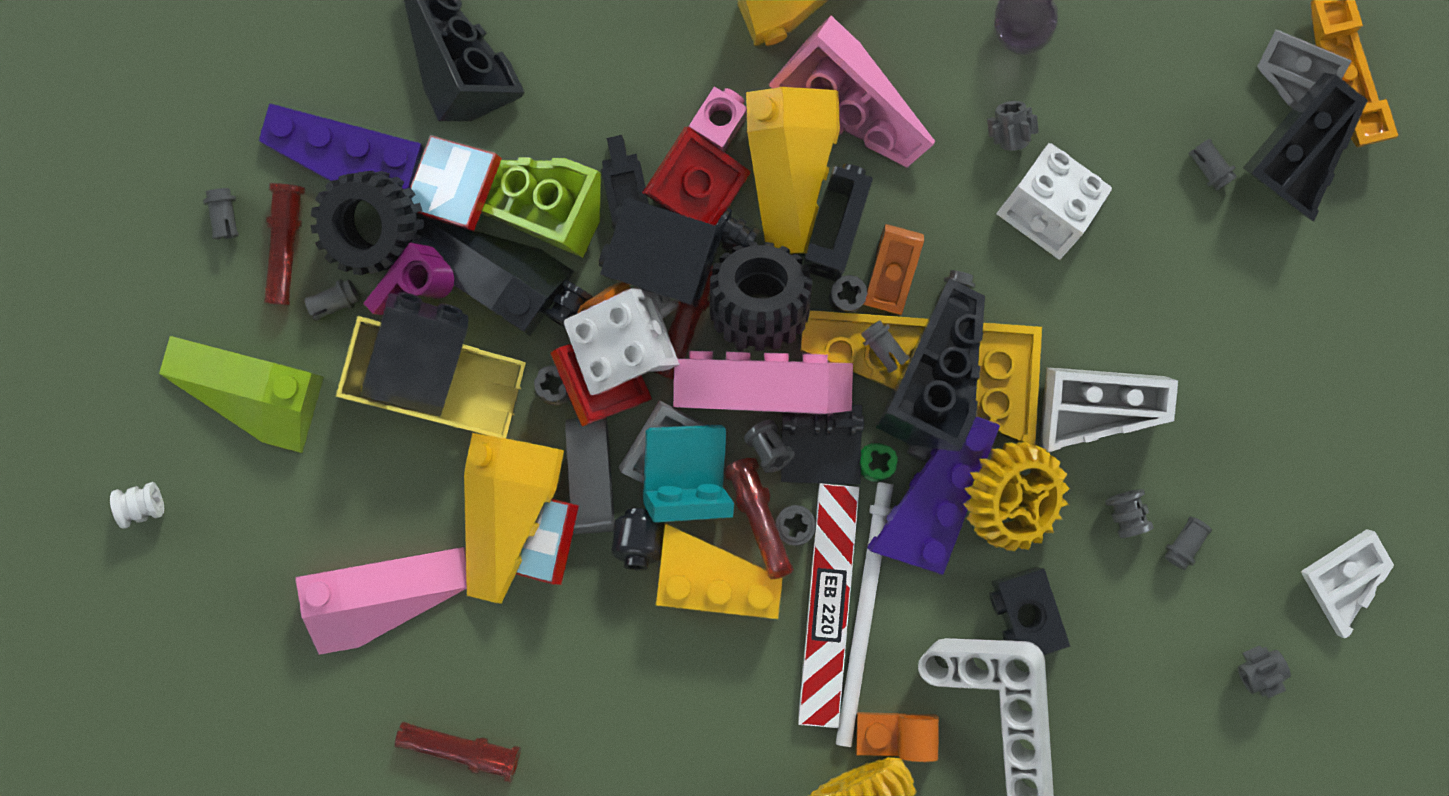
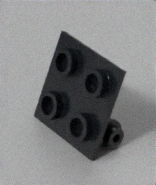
[781,404,864,484]

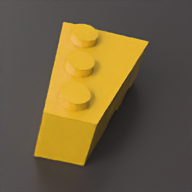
[656,523,783,619]

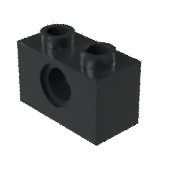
[989,567,1071,655]

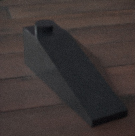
[404,0,525,121]
[876,278,985,452]

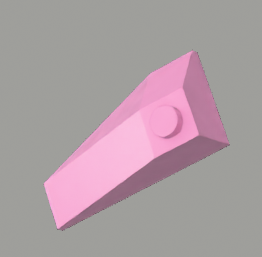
[295,547,467,655]

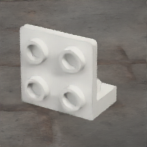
[996,143,1112,260]
[564,289,680,395]

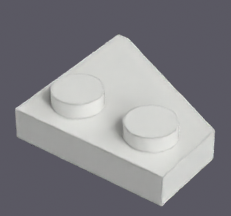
[1300,529,1394,639]

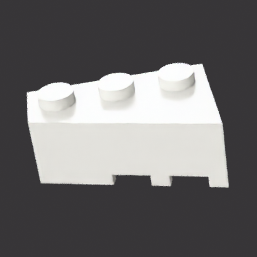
[1039,367,1178,452]

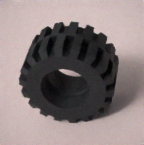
[310,171,424,275]
[710,242,812,351]

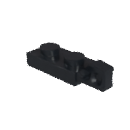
[601,135,650,231]

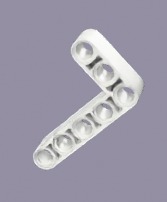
[918,638,1054,796]

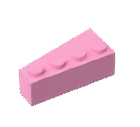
[673,351,853,414]

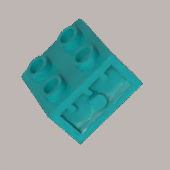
[643,425,734,522]

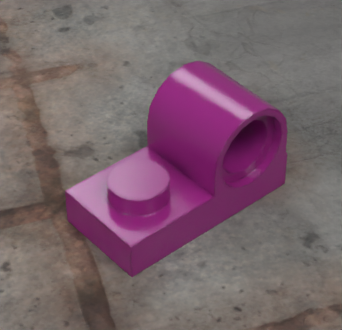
[363,243,454,315]

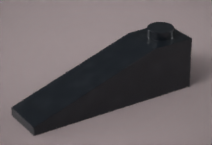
[416,216,574,336]

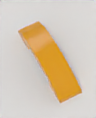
[1311,0,1399,148]

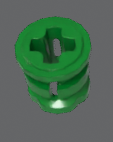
[860,443,898,482]

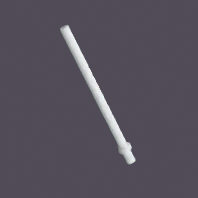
[836,482,894,747]

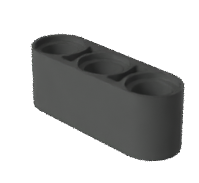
[565,418,615,535]

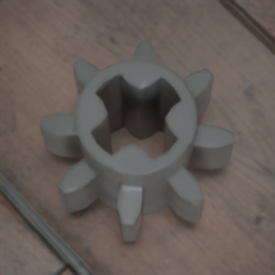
[987,101,1039,151]
[1238,645,1291,699]

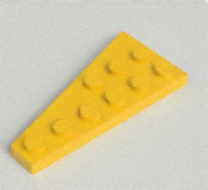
[800,310,1042,446]

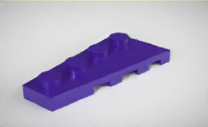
[258,103,424,203]
[867,416,1000,575]

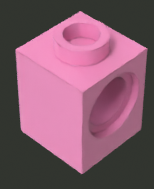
[689,86,747,152]

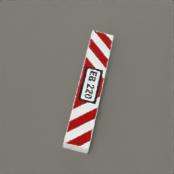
[798,483,859,728]

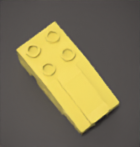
[336,316,526,438]

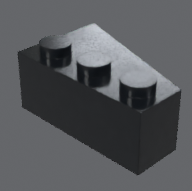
[1243,72,1368,222]

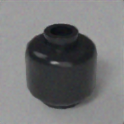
[612,508,665,571]

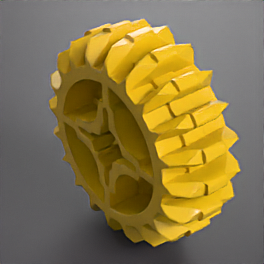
[963,442,1070,551]
[809,757,916,796]

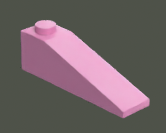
[769,16,935,168]

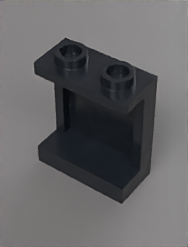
[803,164,873,282]
[599,197,723,308]
[360,292,469,417]

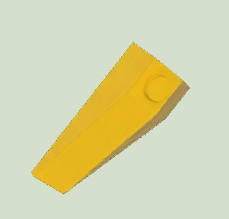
[738,0,828,46]
[746,87,840,255]
[464,433,564,604]

